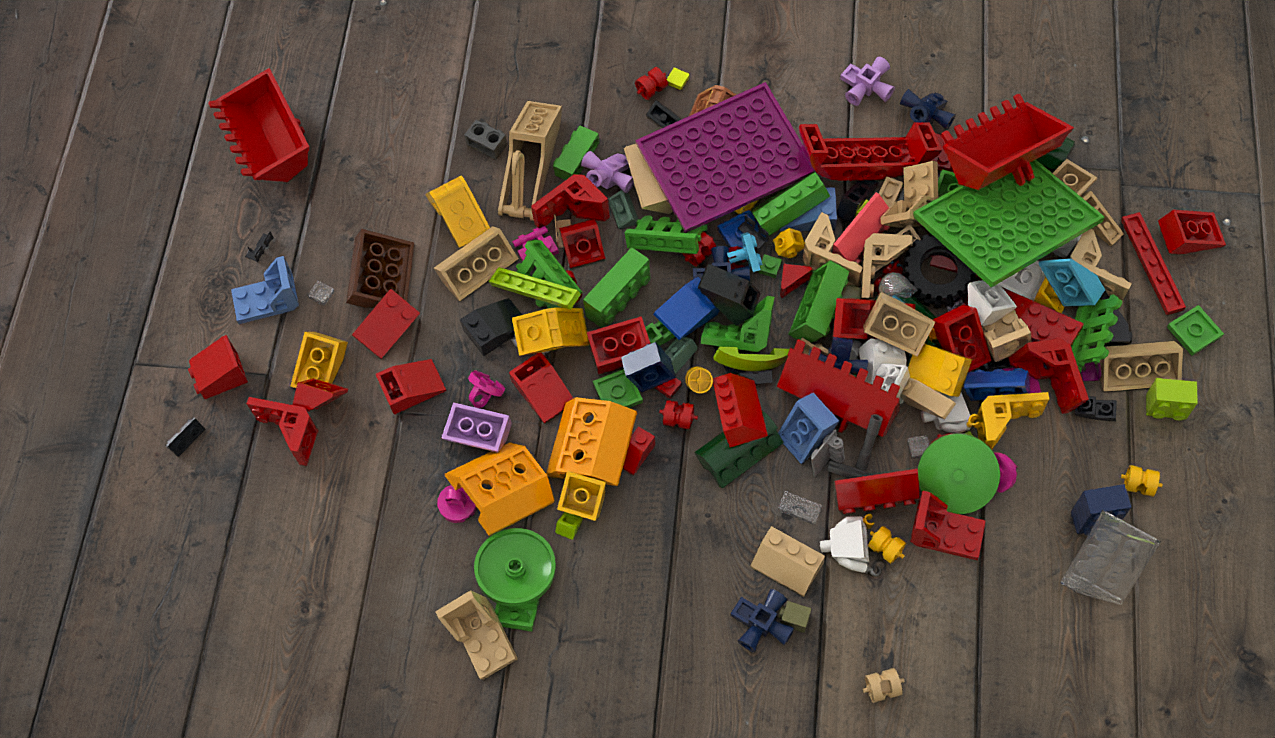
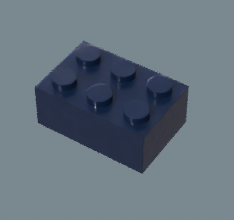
[1071,484,1132,536]

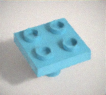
[727,232,762,272]

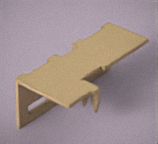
[554,215,571,248]

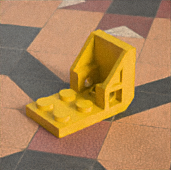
[425,176,490,248]
[512,307,589,356]
[975,392,1049,450]

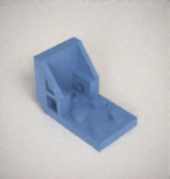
[231,256,299,324]

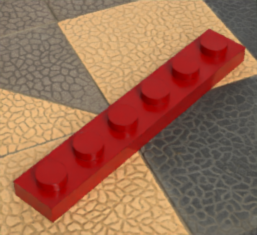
[1121,212,1186,315]

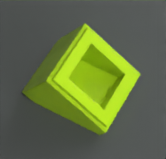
[555,512,583,540]

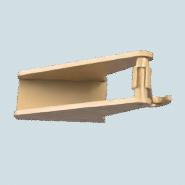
[498,101,562,221]

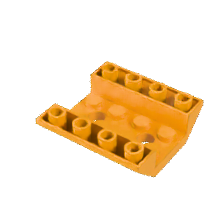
[546,397,637,486]
[445,443,554,536]

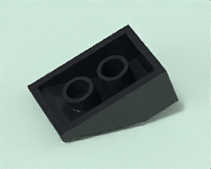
[460,298,522,356]

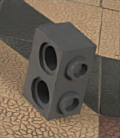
[464,120,508,160]

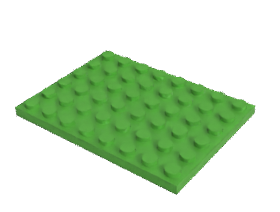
[913,160,1105,288]

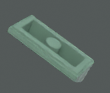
[608,190,639,229]
[665,337,698,374]

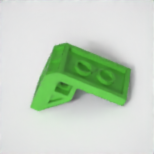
[701,296,775,352]

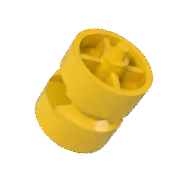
[685,366,713,393]
[1121,465,1163,497]
[868,526,907,564]

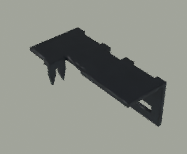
[738,214,769,249]
[245,231,274,262]
[739,370,773,384]

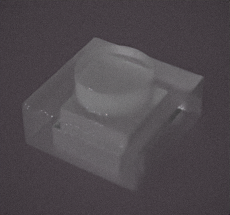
[308,281,335,306]
[907,435,929,459]

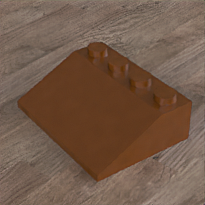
[346,229,414,308]

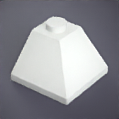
[968,280,1017,326]

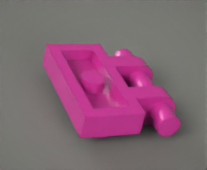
[512,226,559,262]

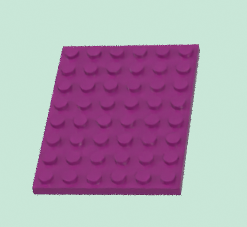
[636,82,817,233]

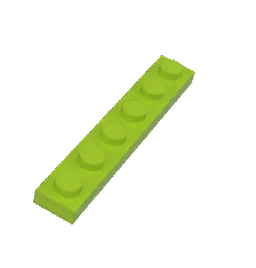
[489,267,581,310]

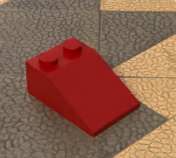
[1158,210,1226,254]
[352,289,420,359]
[933,305,991,372]
[587,316,650,375]

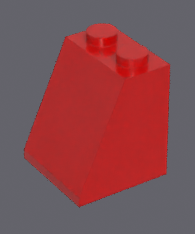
[188,335,248,399]

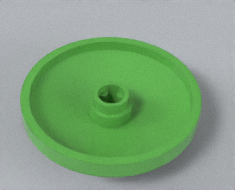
[918,433,1000,514]
[474,528,556,606]

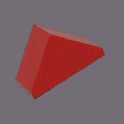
[780,264,813,298]

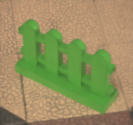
[625,215,707,254]
[516,240,583,309]
[1071,295,1122,372]

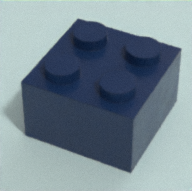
[621,342,676,392]

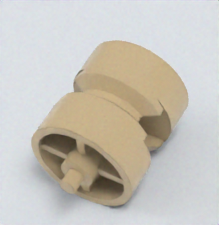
[863,668,905,703]

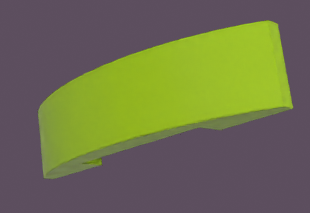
[713,347,789,371]

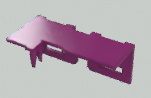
[1081,345,1101,381]

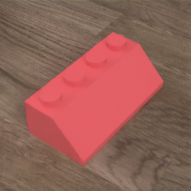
[832,192,891,265]

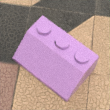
[442,402,512,453]

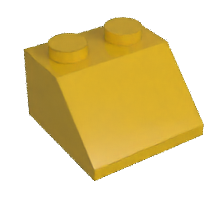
[557,471,606,521]

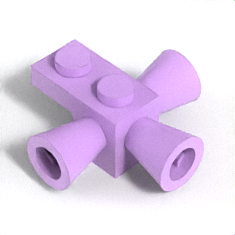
[840,57,895,106]
[581,151,634,193]

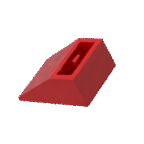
[509,352,574,424]
[375,359,447,414]

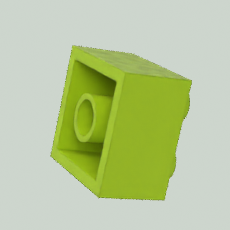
[1146,378,1198,420]

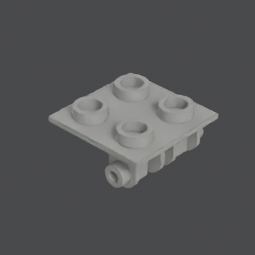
[811,429,845,477]

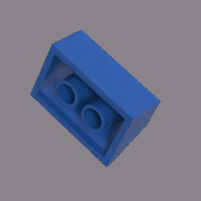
[964,368,1030,401]

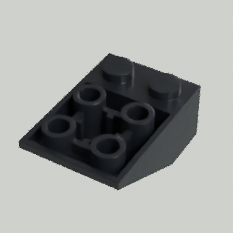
[698,264,761,326]

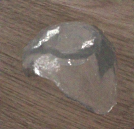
[878,272,917,298]

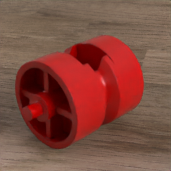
[635,67,668,100]
[682,232,716,267]
[659,400,698,429]

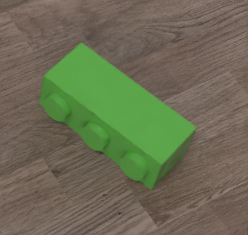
[553,126,600,180]

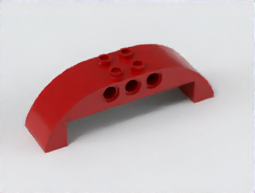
[799,122,942,181]

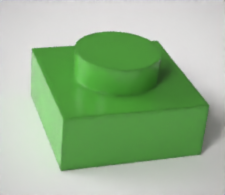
[758,254,782,278]

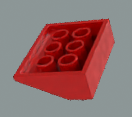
[835,469,920,514]

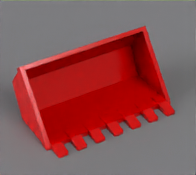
[777,339,900,437]

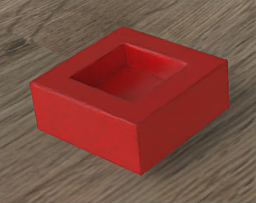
[655,378,682,399]

